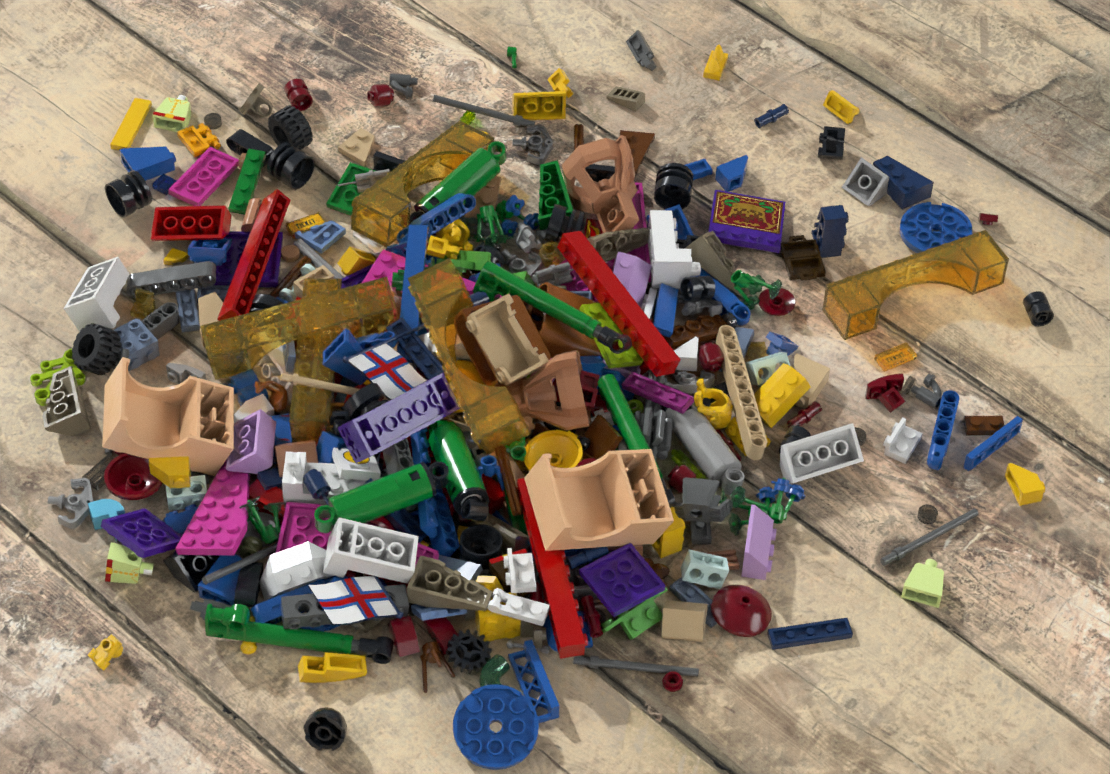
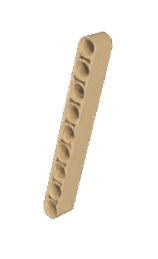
[715,325,767,460]

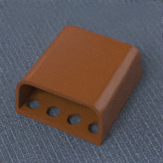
[530,282,603,359]
[454,295,551,388]

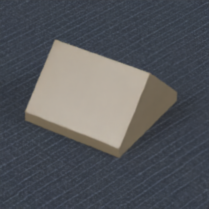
[662,600,708,642]

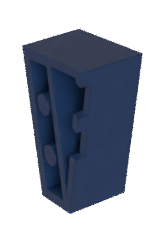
[873,156,934,210]
[811,205,849,258]

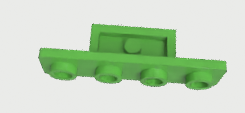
[436,250,491,273]
[601,587,668,640]

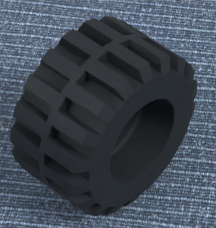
[268,105,313,150]
[72,323,122,375]

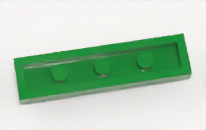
[228,149,266,215]

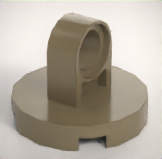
[239,83,273,117]

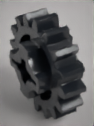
[446,629,492,674]

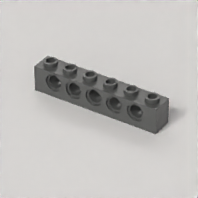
[281,584,409,629]

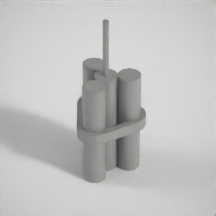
[338,169,392,193]
[513,221,543,253]
[532,262,574,287]

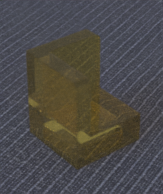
[130,288,156,319]

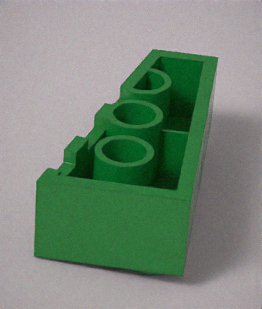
[538,160,573,230]

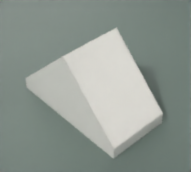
[674,337,698,371]

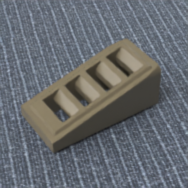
[606,86,645,112]

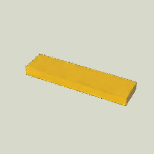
[110,98,152,150]

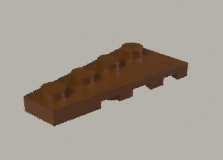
[619,130,655,176]
[662,312,728,348]

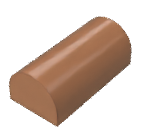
[241,198,262,232]

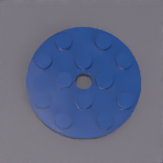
[900,202,973,259]
[453,684,539,770]

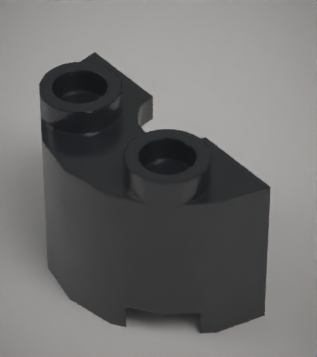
[818,126,845,160]

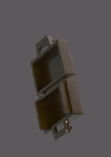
[780,235,826,281]

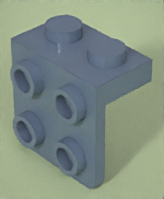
[114,319,160,371]

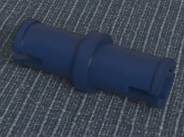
[754,104,789,128]
[566,547,609,570]

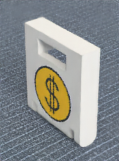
[332,448,381,481]

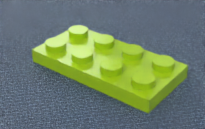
[579,303,643,369]

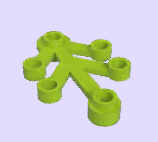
[30,349,86,406]

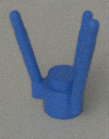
[478,455,505,491]

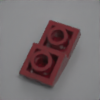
[865,373,904,399]
[423,617,458,655]

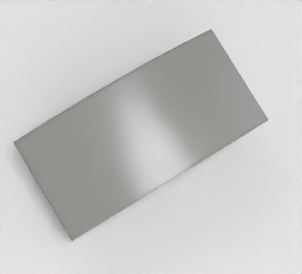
[166,363,206,384]

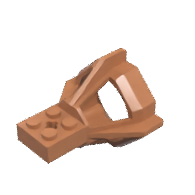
[561,135,639,233]
[485,350,592,430]

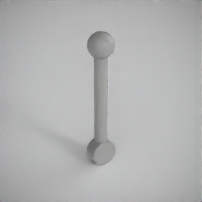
[506,640,550,654]

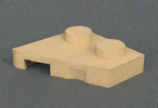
[338,128,375,167]

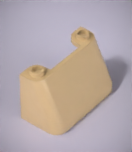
[466,294,549,385]

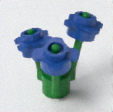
[496,195,539,237]
[756,478,806,524]

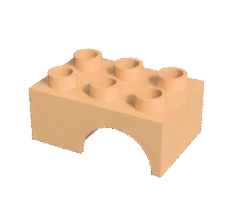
[102,357,234,476]
[524,449,674,551]

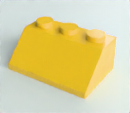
[512,91,566,120]
[754,363,811,429]

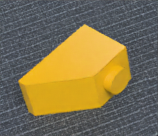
[337,246,377,276]
[149,456,191,488]
[1005,463,1045,506]

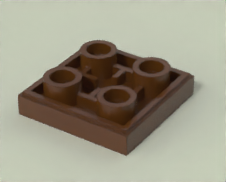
[584,414,623,459]

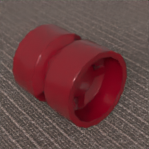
[284,78,313,111]

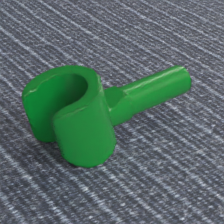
[507,46,517,68]

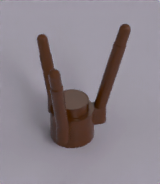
[420,641,455,693]

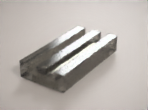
[82,453,116,491]

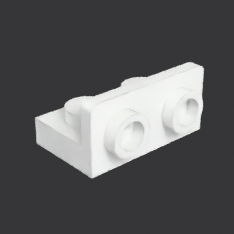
[883,417,923,464]
[503,548,536,593]

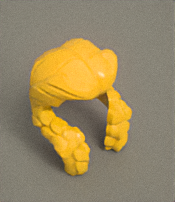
[436,219,473,251]
[694,379,733,429]

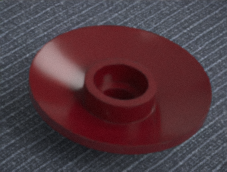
[758,287,795,316]

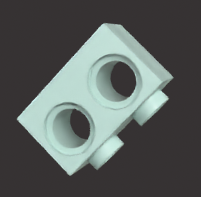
[746,352,790,387]
[166,475,207,511]
[681,549,729,589]

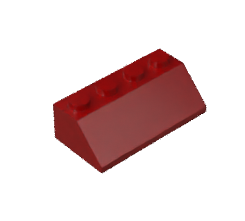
[151,205,232,241]

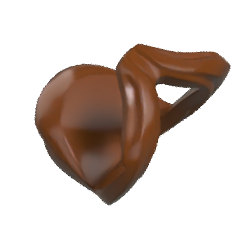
[254,381,288,413]

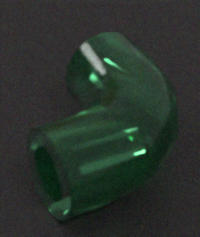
[479,654,510,687]

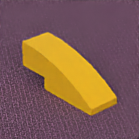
[298,652,367,683]

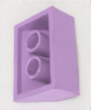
[612,251,652,308]
[226,409,276,474]
[741,505,777,580]

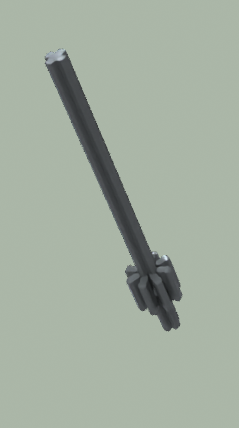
[627,288,673,460]

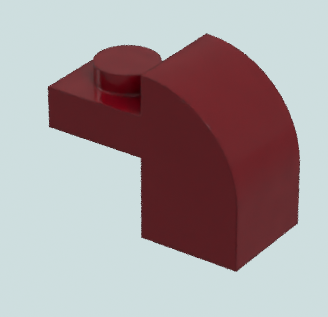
[579,370,600,411]
[387,616,420,657]

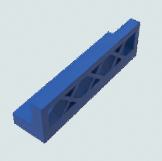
[508,639,560,723]

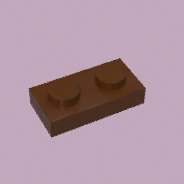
[964,416,1005,436]

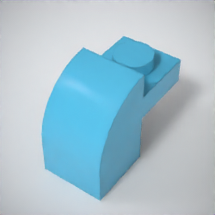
[88,499,125,541]

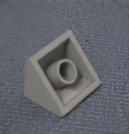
[842,157,889,207]

